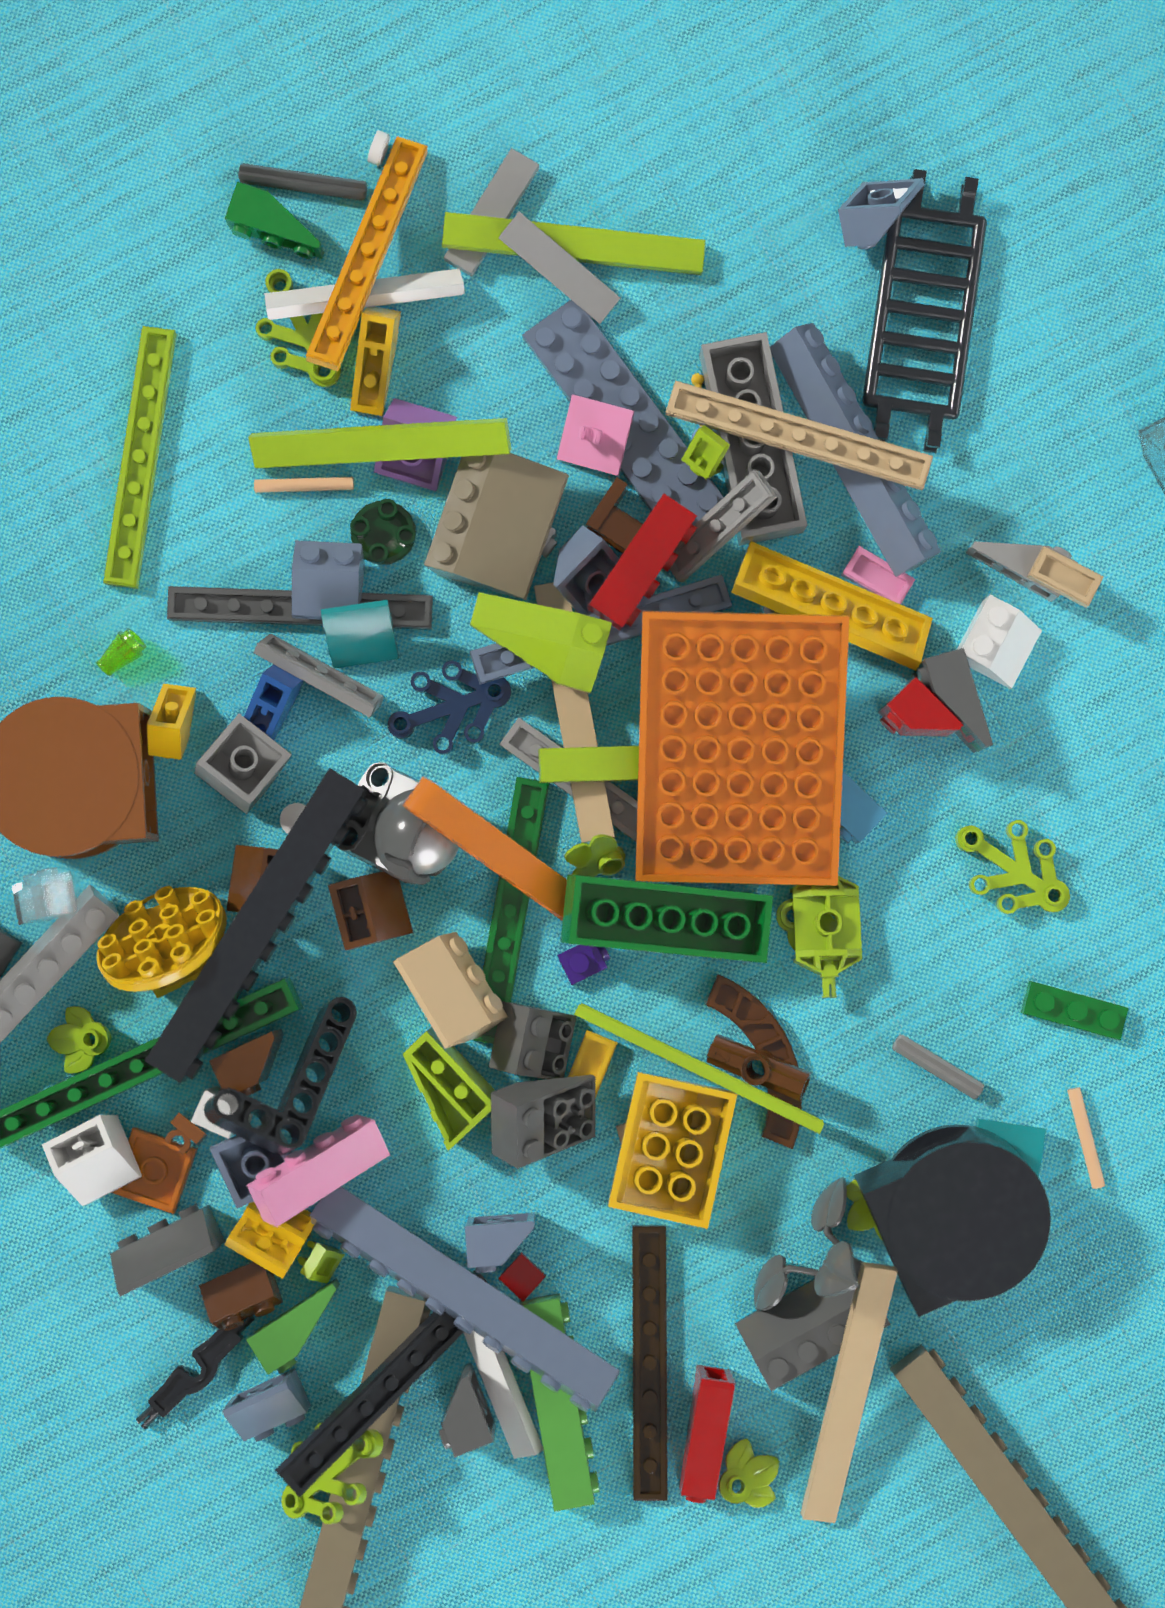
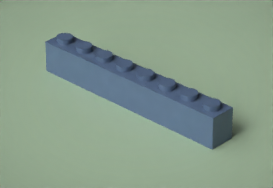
[770,323,941,577]

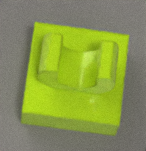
[297,1241,345,1284]

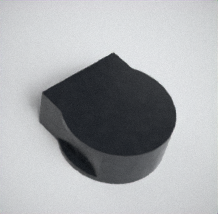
[854,1124,1051,1317]

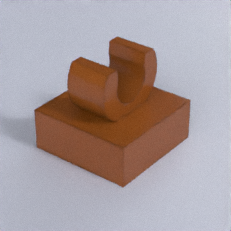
[165,1113,207,1155]

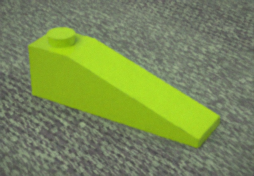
[470,592,612,693]

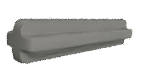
[892,1035,984,1099]

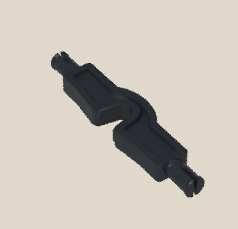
[136,1316,255,1429]

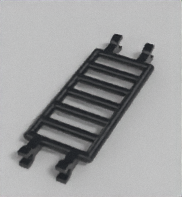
[862,169,987,453]

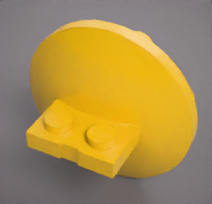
[96,886,227,998]

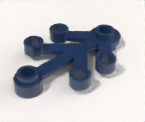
[388,660,511,755]

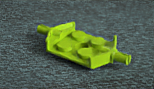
[790,876,862,998]

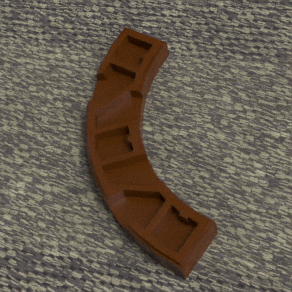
[705,974,802,1149]

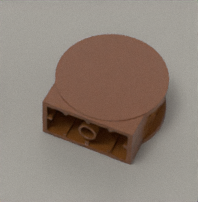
[0,697,159,859]

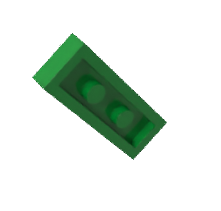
[1021,981,1129,1040]

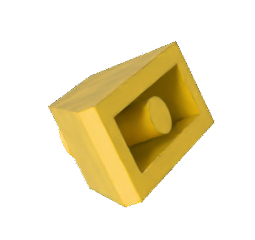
[147,683,196,760]

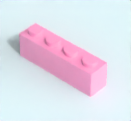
[247,1115,390,1227]

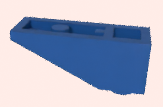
[244,664,304,740]

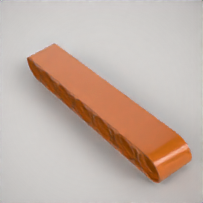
[403,777,567,921]

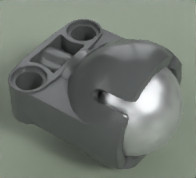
[335,762,459,885]

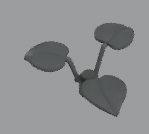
[754,1177,863,1311]

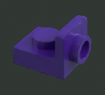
[557,945,611,985]

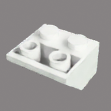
[42,1115,143,1206]

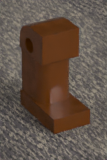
[586,477,643,553]

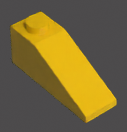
[350,306,401,416]

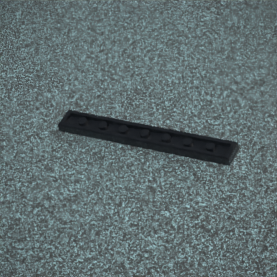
[275,1270,489,1498]

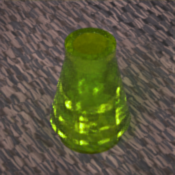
[96,628,146,676]

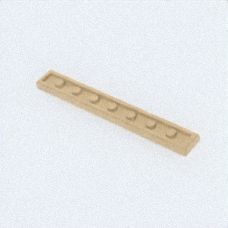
[665,381,933,490]
[534,582,615,843]
[800,1262,898,1523]

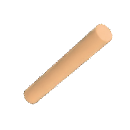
[254,477,354,493]
[1067,1087,1106,1189]

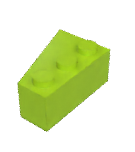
[403,1027,495,1151]

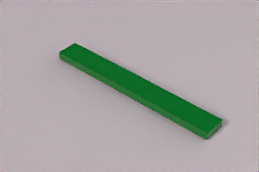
[473,777,550,1044]

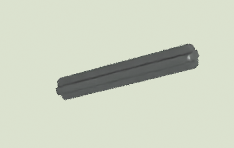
[238,163,367,201]

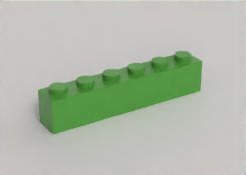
[519,1294,600,1512]

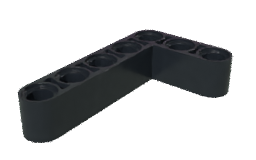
[204,997,357,1155]

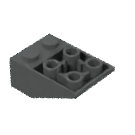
[491,1075,595,1169]

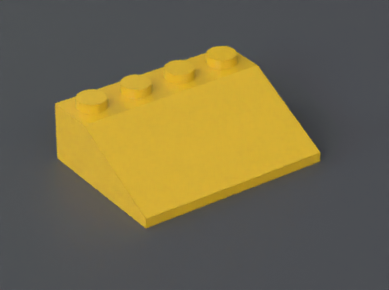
[608,1072,737,1229]

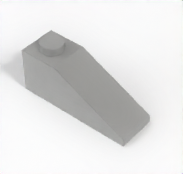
[966,541,1078,602]

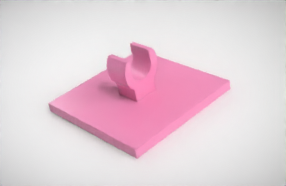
[557,394,635,476]

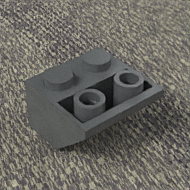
[489,1001,577,1079]

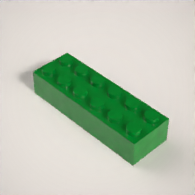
[561,874,773,963]

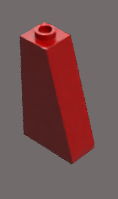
[679,1365,735,1503]

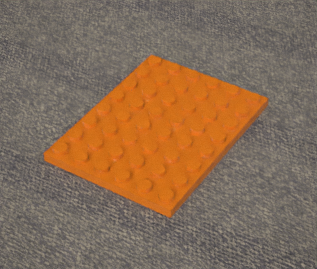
[635,611,849,886]

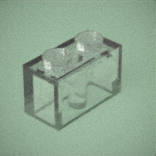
[12,868,78,925]

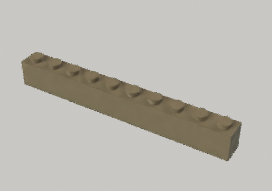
[299,1285,431,1608]
[890,1344,1126,1608]

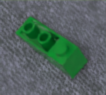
[225,182,324,259]

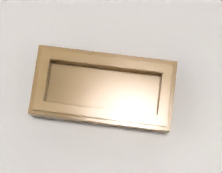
[1027,546,1103,608]

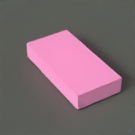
[841,546,916,604]

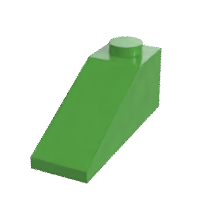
[246,1278,340,1375]

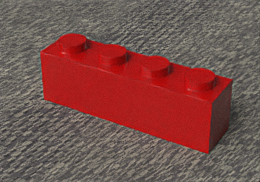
[587,493,697,631]

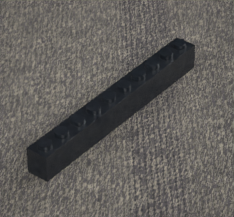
[145,768,368,1083]

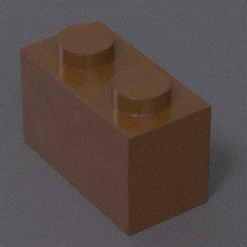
[199,1262,283,1331]

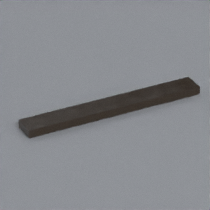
[632,1225,668,1501]

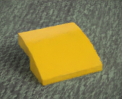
[224,1201,314,1279]

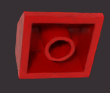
[878,677,963,736]

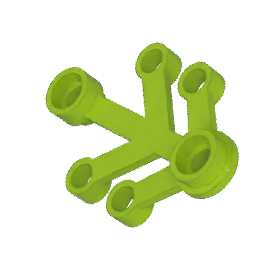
[255,269,341,387]
[955,820,1070,914]
[281,1422,383,1524]

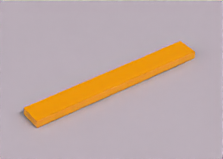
[306,136,428,371]

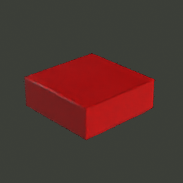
[498,1252,546,1301]

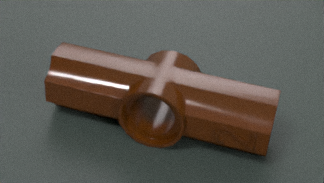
[707,1034,811,1101]

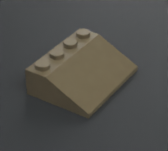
[424,453,569,600]

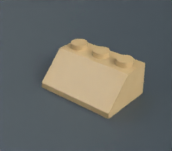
[393,932,508,1049]

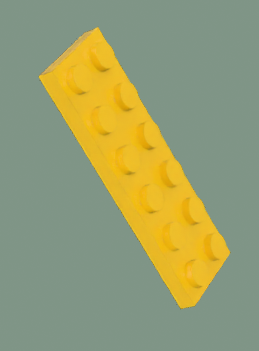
[731,541,933,671]

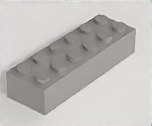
[699,332,807,546]

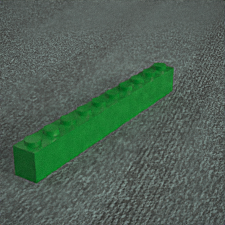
[0,978,304,1149]

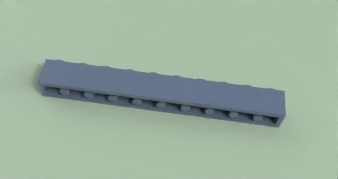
[310,1187,620,1412]

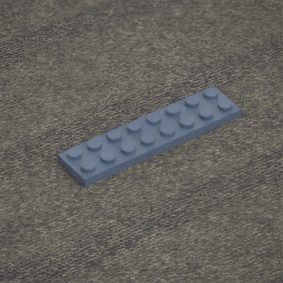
[522,300,724,525]

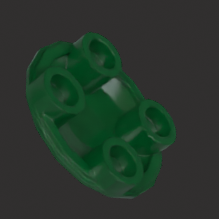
[350,499,416,564]

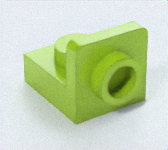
[681,425,730,480]

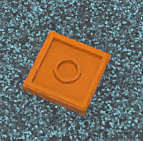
[111,1127,198,1214]

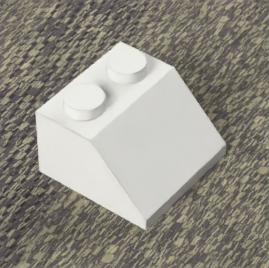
[957,594,1042,689]

